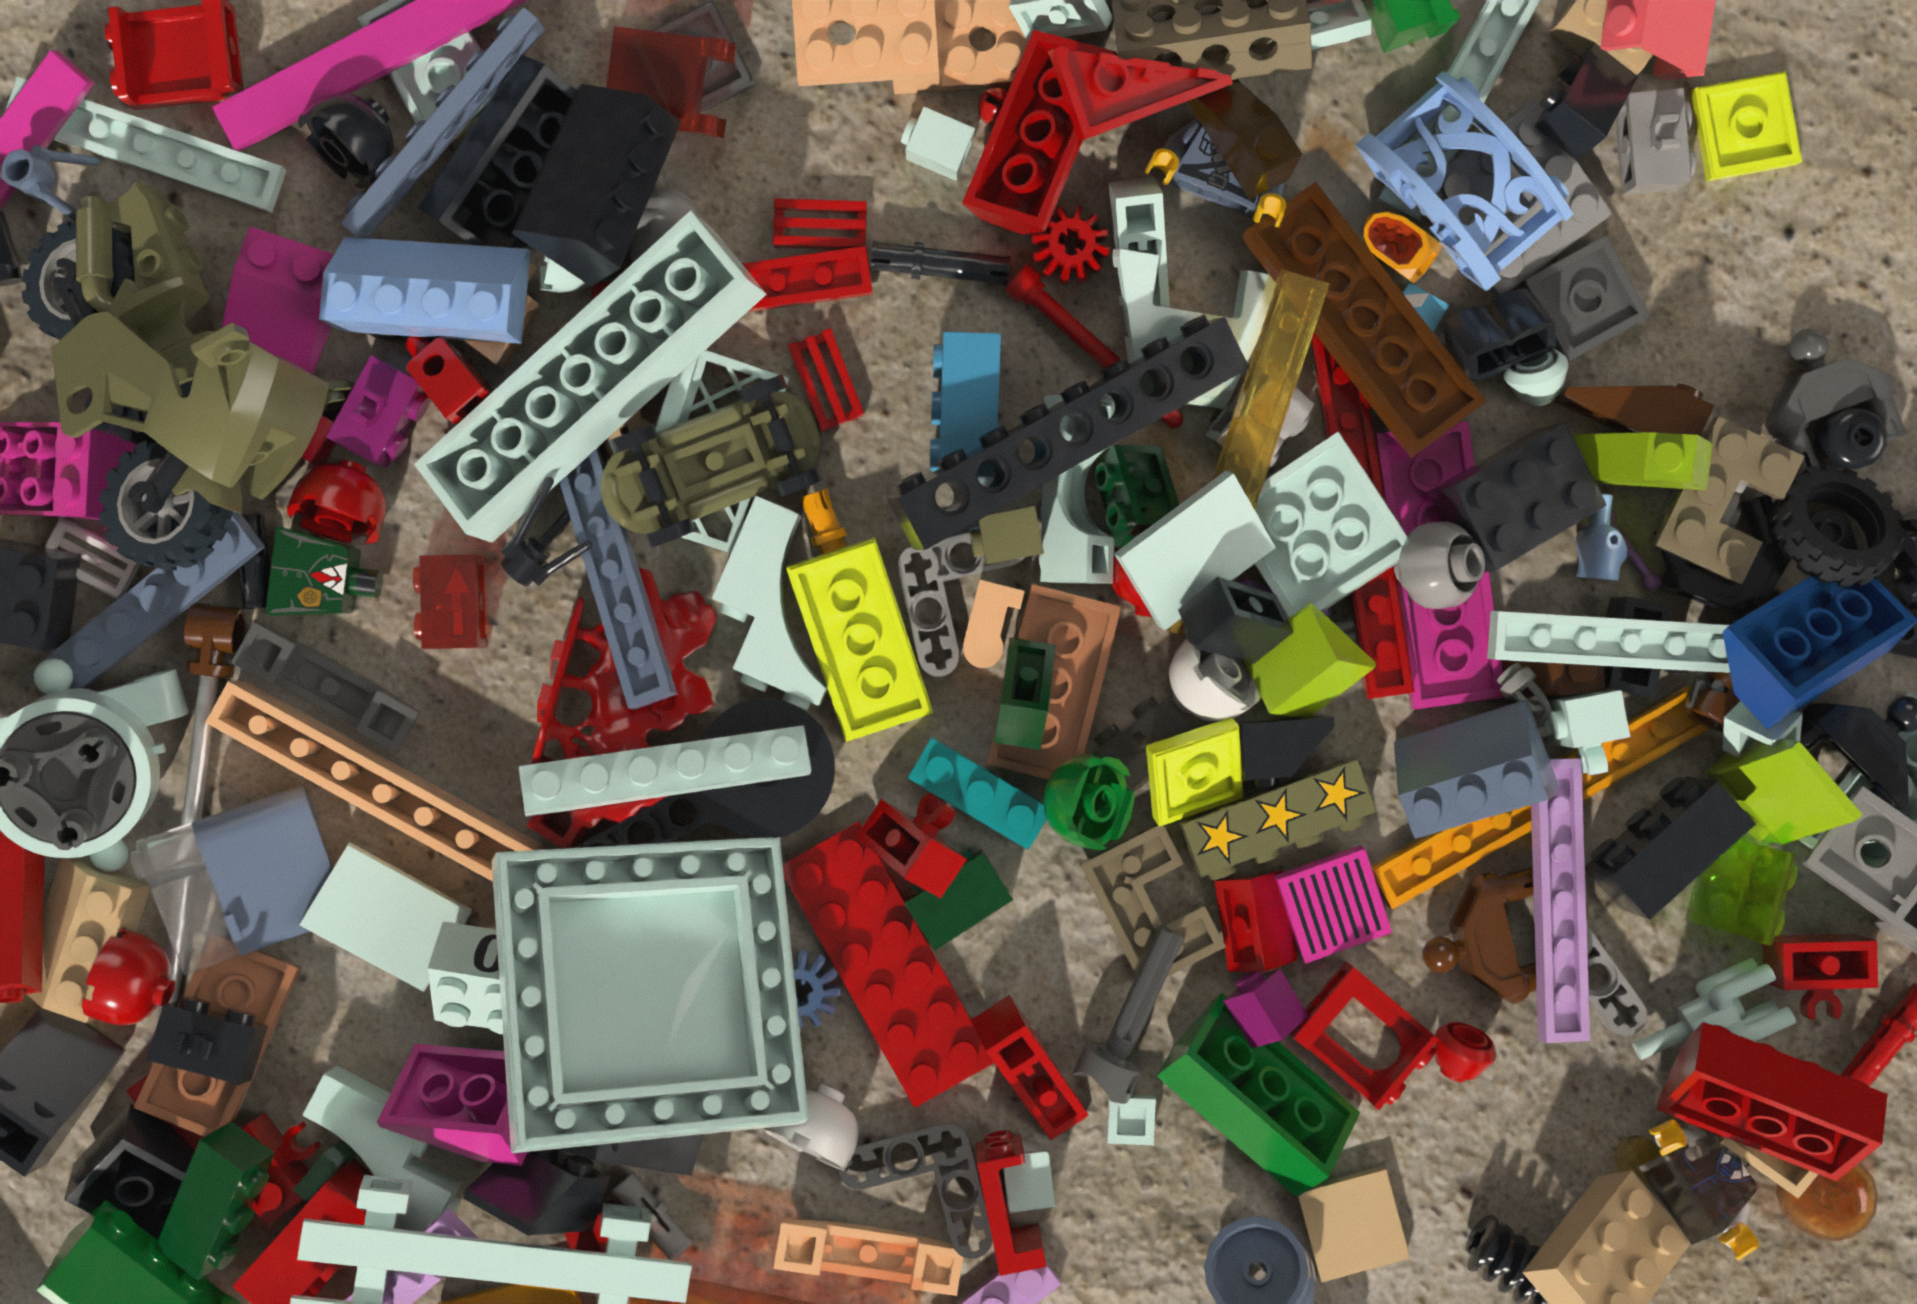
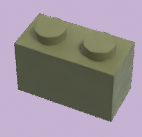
[969,506,1044,565]

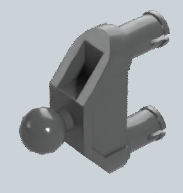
[1765,328,1908,475]

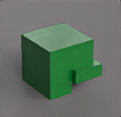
[1364,0,1460,54]

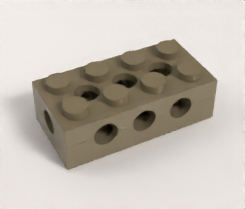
[1111,0,1312,80]

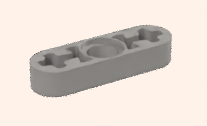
[1587,926,1647,1036]

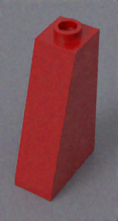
[0,830,45,1003]

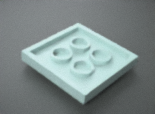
[1246,432,1410,618]

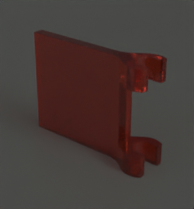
[606,26,737,138]

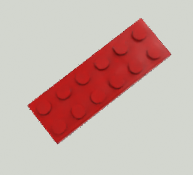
[782,820,994,1108]

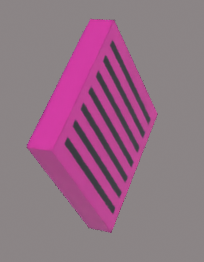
[1274,845,1392,964]

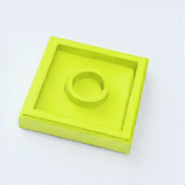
[1690,71,1802,182]
[1146,718,1244,827]

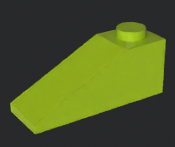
[1572,432,1713,491]

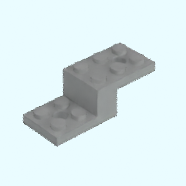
[1802,786,1917,954]

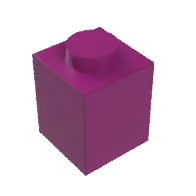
[1223,969,1308,1049]

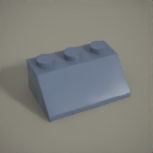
[1394,699,1560,839]

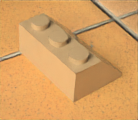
[27,858,152,1023]

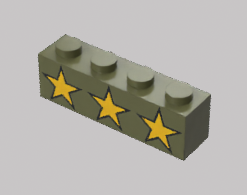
[1178,757,1377,880]

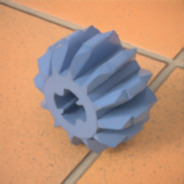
[792,949,841,1030]

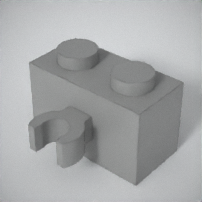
[1615,88,1696,196]

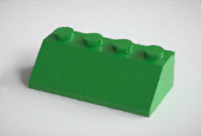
[1156,993,1360,1198]
[36,1200,241,1304]

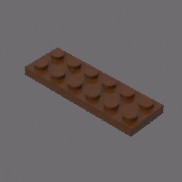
[1241,182,1487,458]

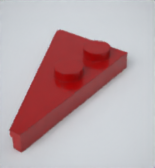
[1048,46,1233,141]

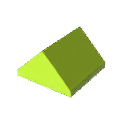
[1244,601,1376,719]

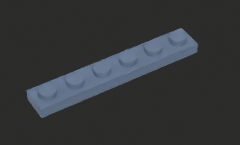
[340,7,546,238]
[560,445,677,710]
[27,512,265,696]

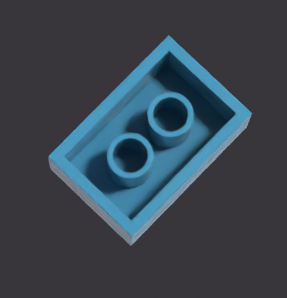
[930,332,1001,484]

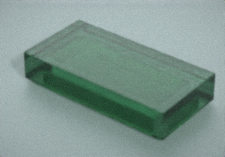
[293,1139,356,1201]

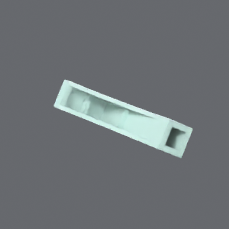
[712,496,828,710]
[302,1065,462,1232]

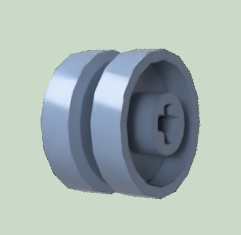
[1204,1216,1317,1304]

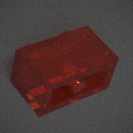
[413,554,488,649]

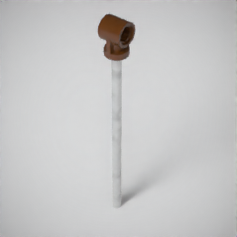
[153,603,245,1063]

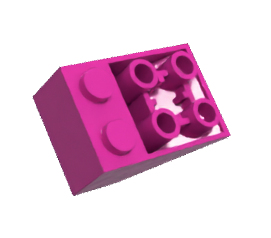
[0,422,136,520]

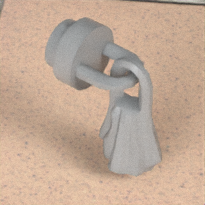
[1497,662,1551,730]

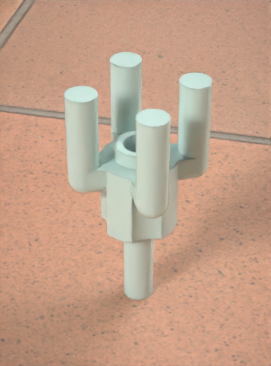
[1632,958,1796,1060]

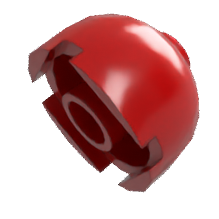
[287,460,386,545]
[82,928,175,1026]

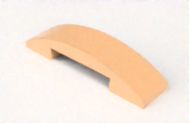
[773,1220,963,1296]

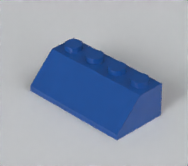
[1723,575,1917,730]

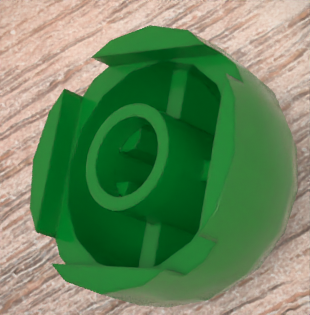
[1043,754,1134,851]

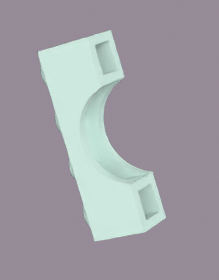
[1039,395,1116,584]

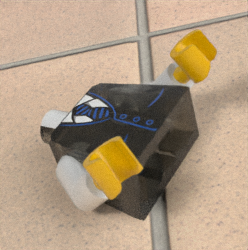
[1639,1119,1759,1261]

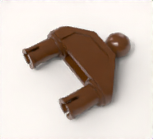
[1422,866,1537,1004]

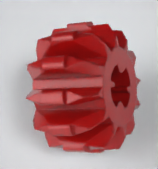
[1032,205,1110,285]

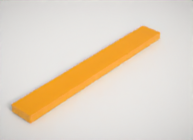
[1371,686,1710,909]

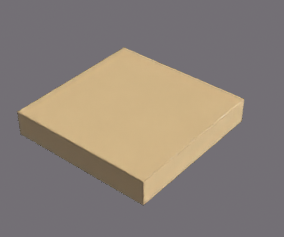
[1297,1166,1411,1283]

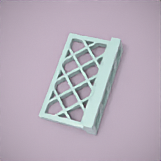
[655,350,789,553]

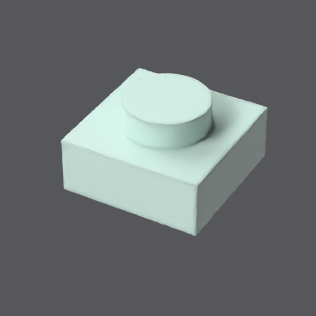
[1106,1095,1156,1146]

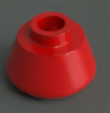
[1435,1022,1497,1082]

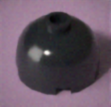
[298,92,394,189]

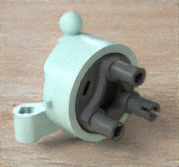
[0,658,189,872]

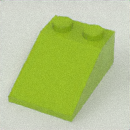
[1705,739,1863,845]

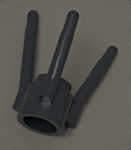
[501,477,593,586]

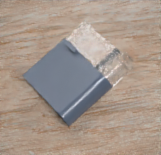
[130,785,333,975]

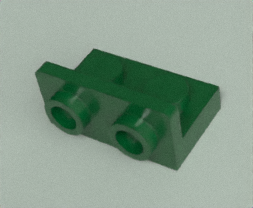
[1094,444,1180,547]

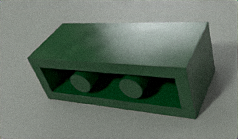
[155,1121,275,1280]

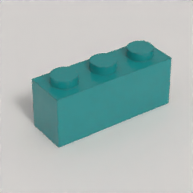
[908,736,1047,850]

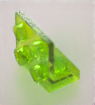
[1685,839,1797,946]

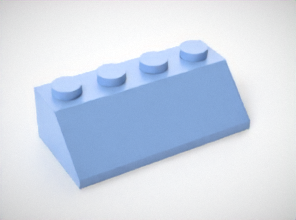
[319,237,531,344]

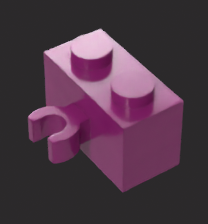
[326,355,430,468]

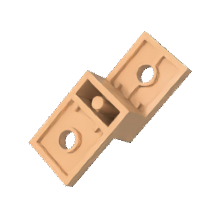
[792,0,1028,94]

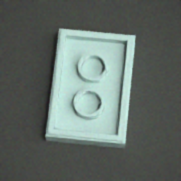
[357,0,501,123]
[1114,470,1276,630]
[299,842,472,992]

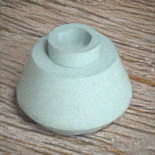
[1503,349,1568,406]

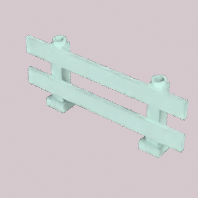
[290,1175,692,1304]

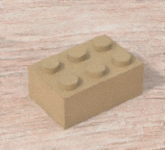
[1522,1170,1692,1304]

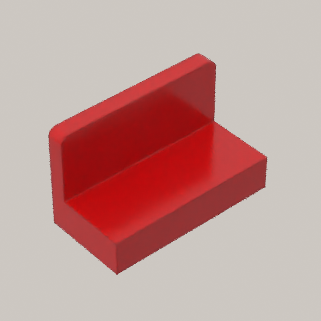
[1214,870,1297,972]

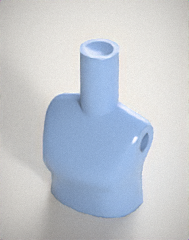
[1575,494,1627,581]

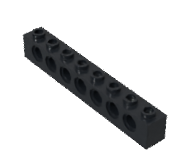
[886,314,1249,550]

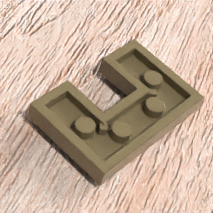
[1651,416,1805,585]
[1079,824,1226,977]

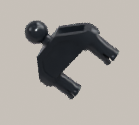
[1653,495,1791,625]
[1800,696,1917,810]

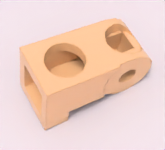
[963,580,1025,668]

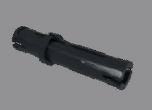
[870,241,1011,286]

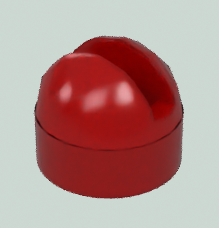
[978,87,1008,127]

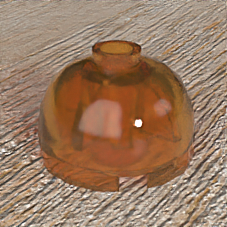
[1776,1162,1879,1242]

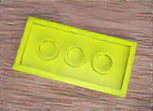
[786,537,933,742]

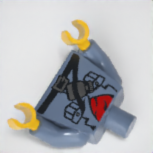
[1144,119,1287,227]

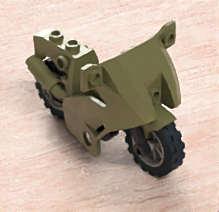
[22,180,355,571]

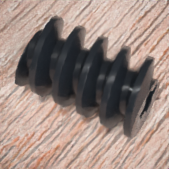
[1466,1215,1548,1304]

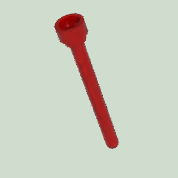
[1004,264,1183,428]

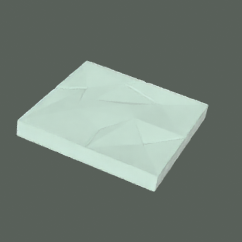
[491,837,809,1153]

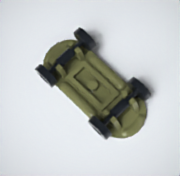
[600,374,824,548]

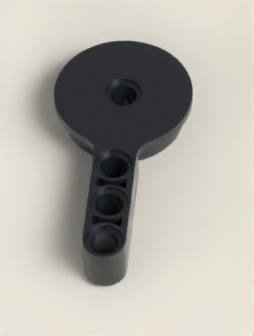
[580,698,835,848]

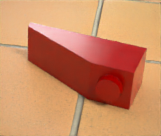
[971,995,1089,1140]

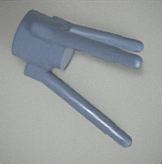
[1,145,100,222]

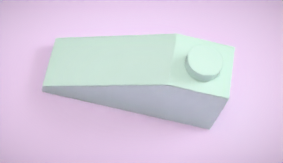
[1109,177,1170,332]

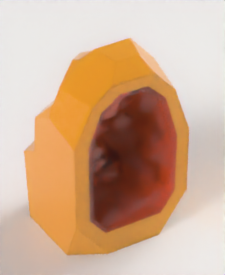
[1364,211,1442,284]

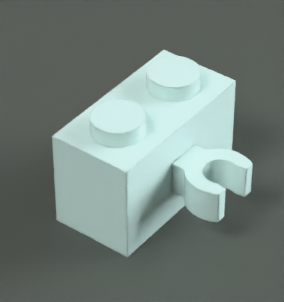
[1537,689,1630,775]

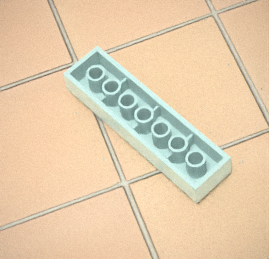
[414,210,767,543]

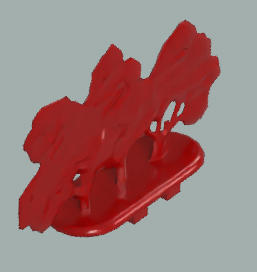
[531,567,717,829]

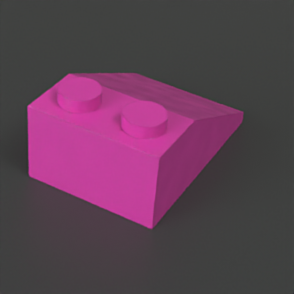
[222,226,334,374]
[377,1044,527,1166]

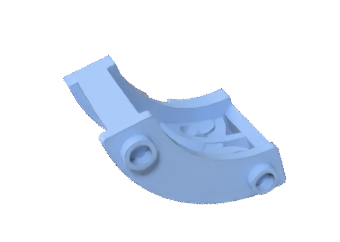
[1355,71,1573,291]

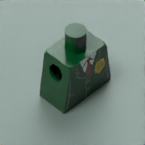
[265,527,383,616]

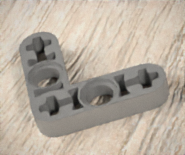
[898,533,1025,677]

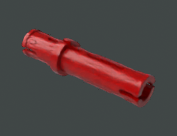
[1841,983,1917,1086]

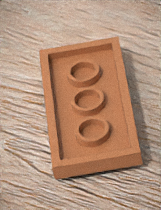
[986,584,1122,780]
[134,932,302,1137]

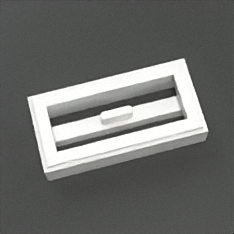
[45,518,145,600]

